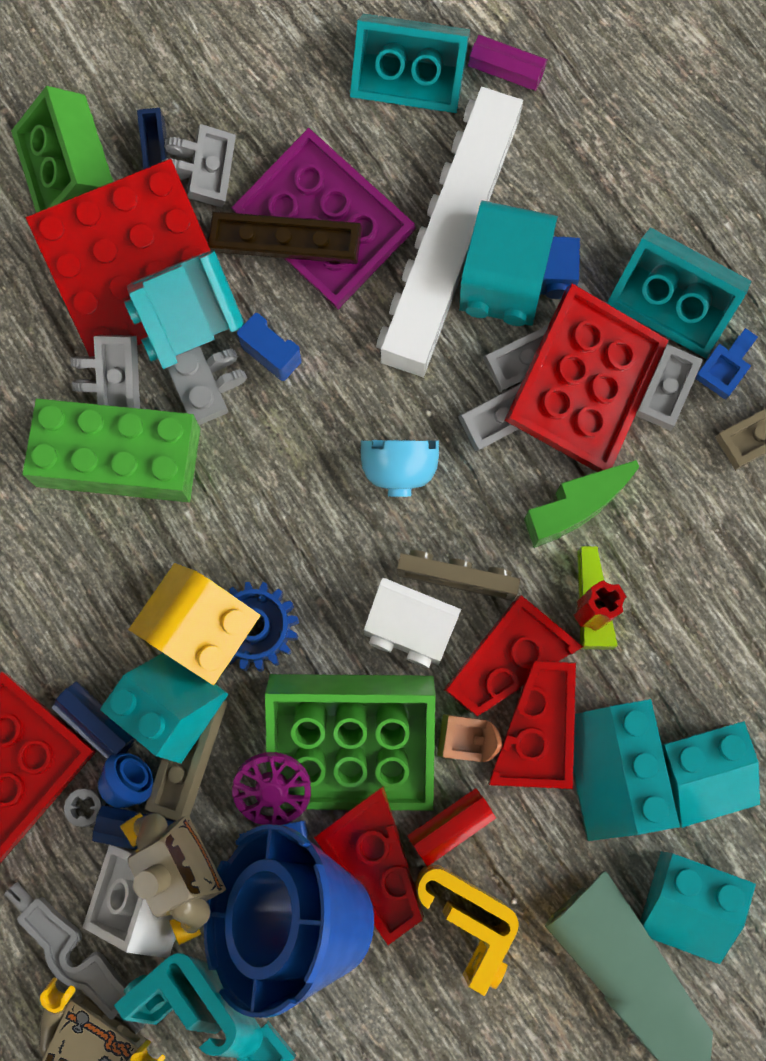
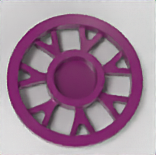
[232,752,311,825]

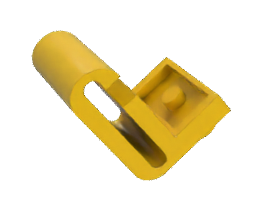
[128,563,261,686]
[416,864,519,996]

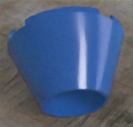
[204,824,374,1018]

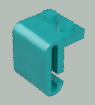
[459,200,558,326]
[124,250,245,369]
[114,953,263,1058]

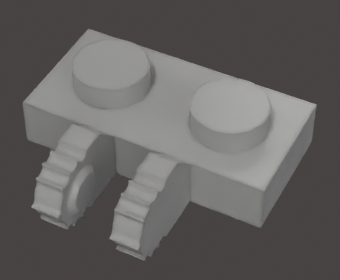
[162,124,236,208]
[70,335,140,409]
[167,346,247,425]

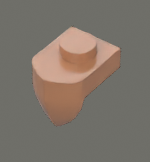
[437,714,502,762]

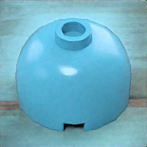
[361,440,439,497]

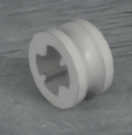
[64,788,106,827]

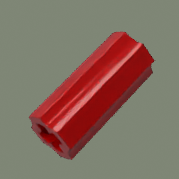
[574,580,627,631]
[407,788,496,867]

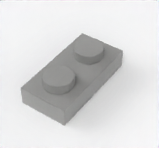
[483,325,548,392]
[635,344,703,431]
[458,383,521,451]

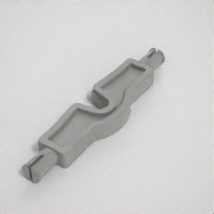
[4,882,146,1034]

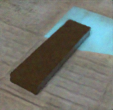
[208,211,362,264]

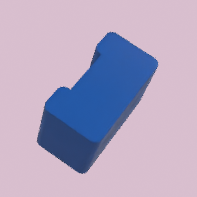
[237,313,302,381]

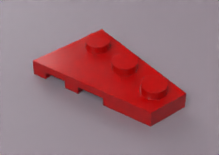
[443,595,583,717]
[488,661,576,789]
[314,786,424,945]

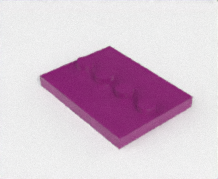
[231,127,416,310]

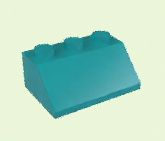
[350,13,470,113]
[607,227,752,359]
[573,699,680,841]

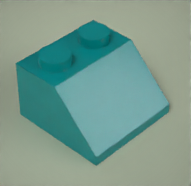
[100,653,229,764]
[661,721,760,828]
[640,851,756,964]

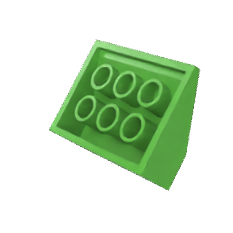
[265,674,436,811]

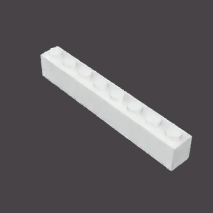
[376,87,523,378]

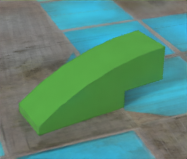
[524,460,639,548]

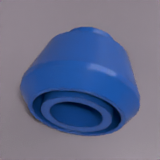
[98,753,153,808]

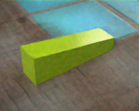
[577,546,618,650]

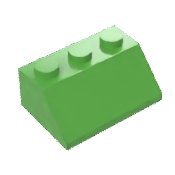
[11,86,114,213]

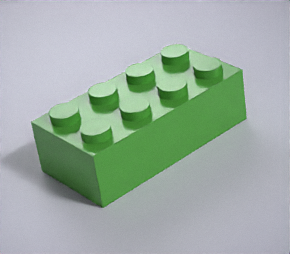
[22,398,201,503]

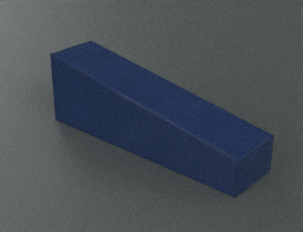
[137,107,168,169]

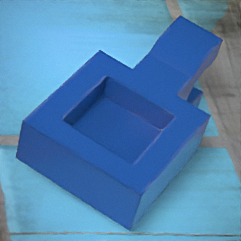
[695,328,758,400]

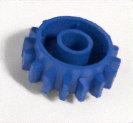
[229,582,299,672]

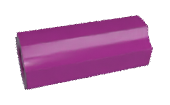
[468,34,548,91]

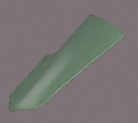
[545,871,713,1061]

